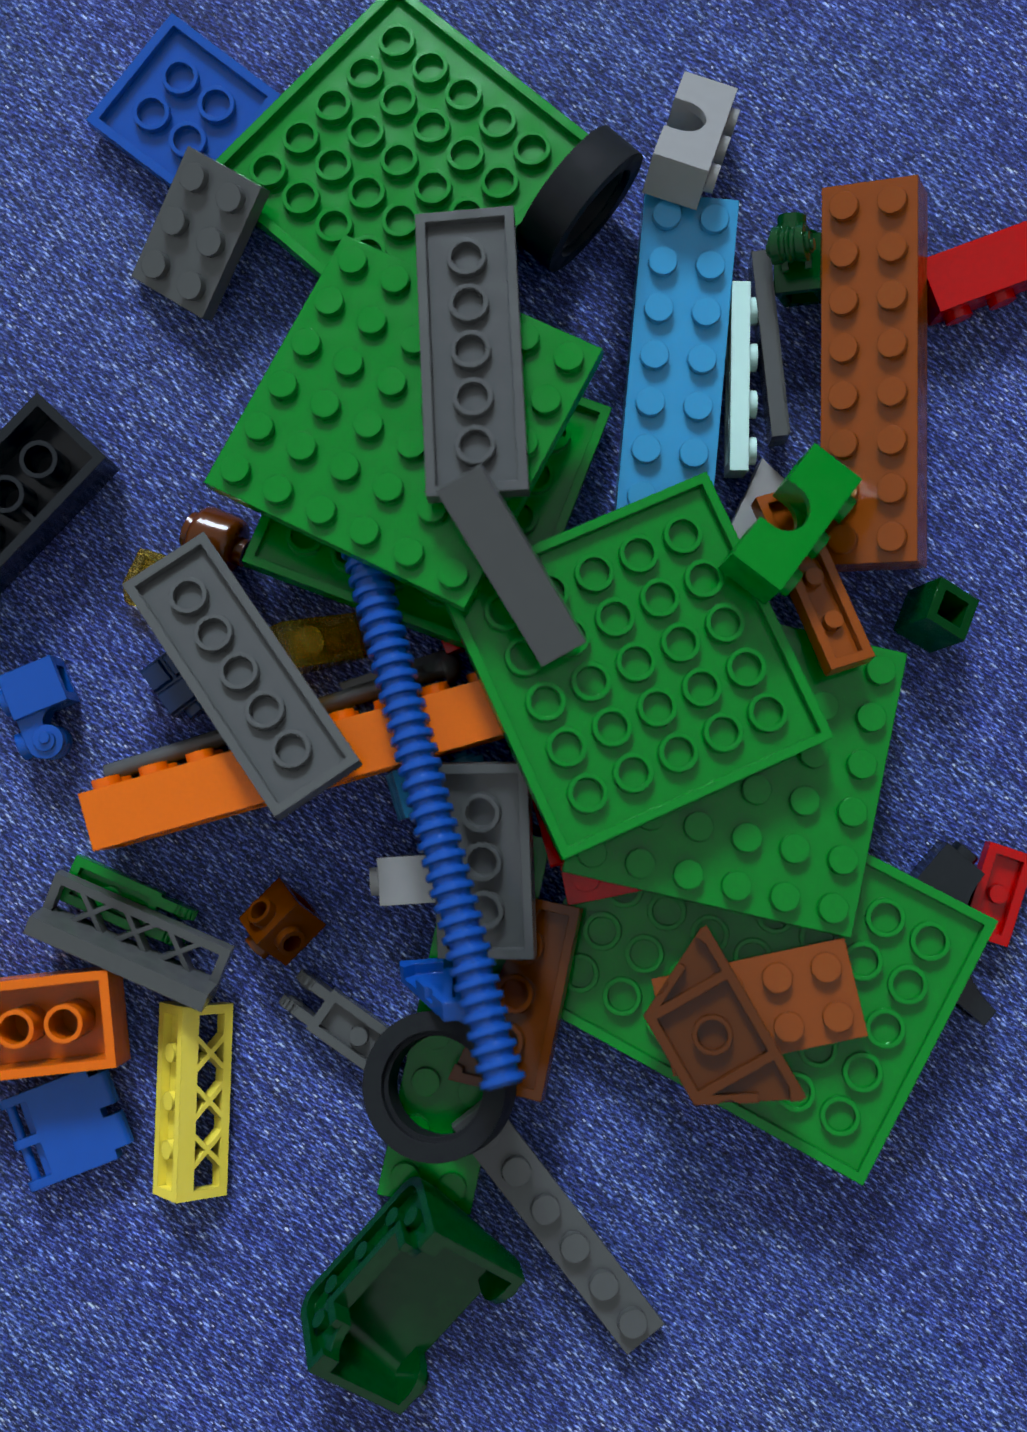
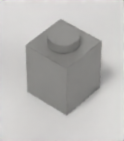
[369,854,436,906]

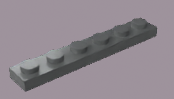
[451,1099,665,1355]

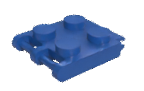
[0,1069,134,1192]

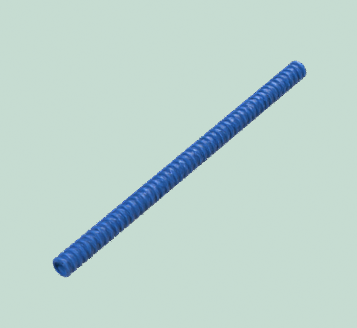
[341,553,526,1092]

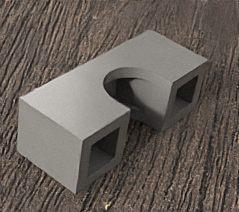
[642,71,740,210]

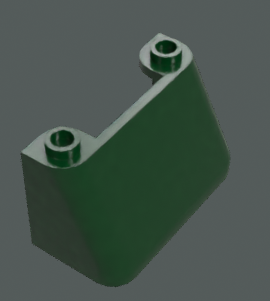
[301,1176,525,1415]

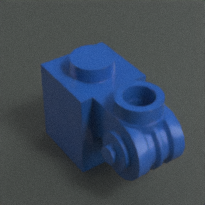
[0,655,80,760]

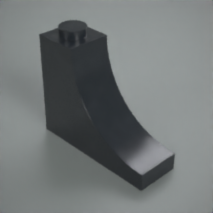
[909,841,997,1026]

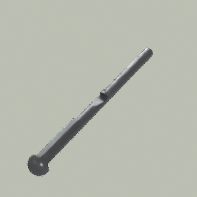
[103,650,462,777]

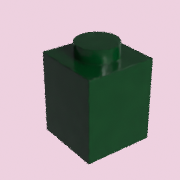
[893,577,979,653]

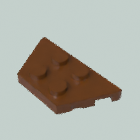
[643,925,807,1105]

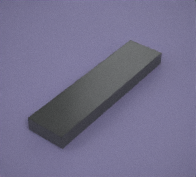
[748,250,791,447]
[436,463,586,667]

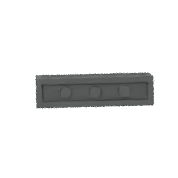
[23,869,235,1012]

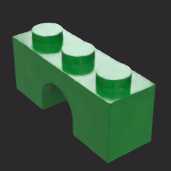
[718,443,862,604]

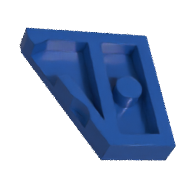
[399,958,493,1023]

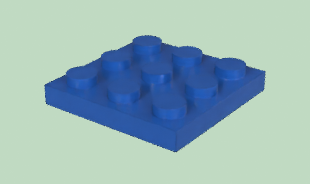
[86,13,280,188]

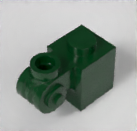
[766,212,822,307]

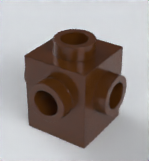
[238,878,326,966]

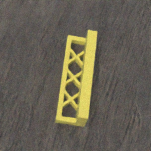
[152,1001,233,1203]

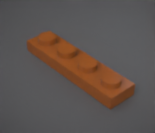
[751,492,875,677]

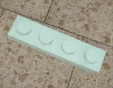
[724,281,758,478]

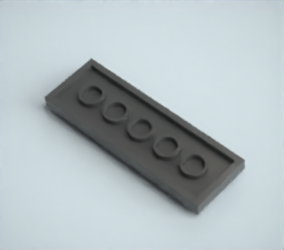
[415,205,530,504]
[122,531,363,821]

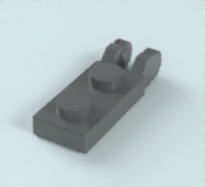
[279,969,390,1070]

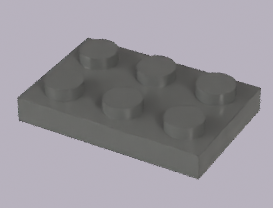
[131,146,271,321]

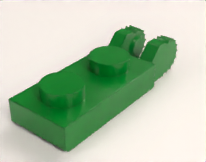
[60,854,199,946]

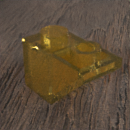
[269,612,367,675]

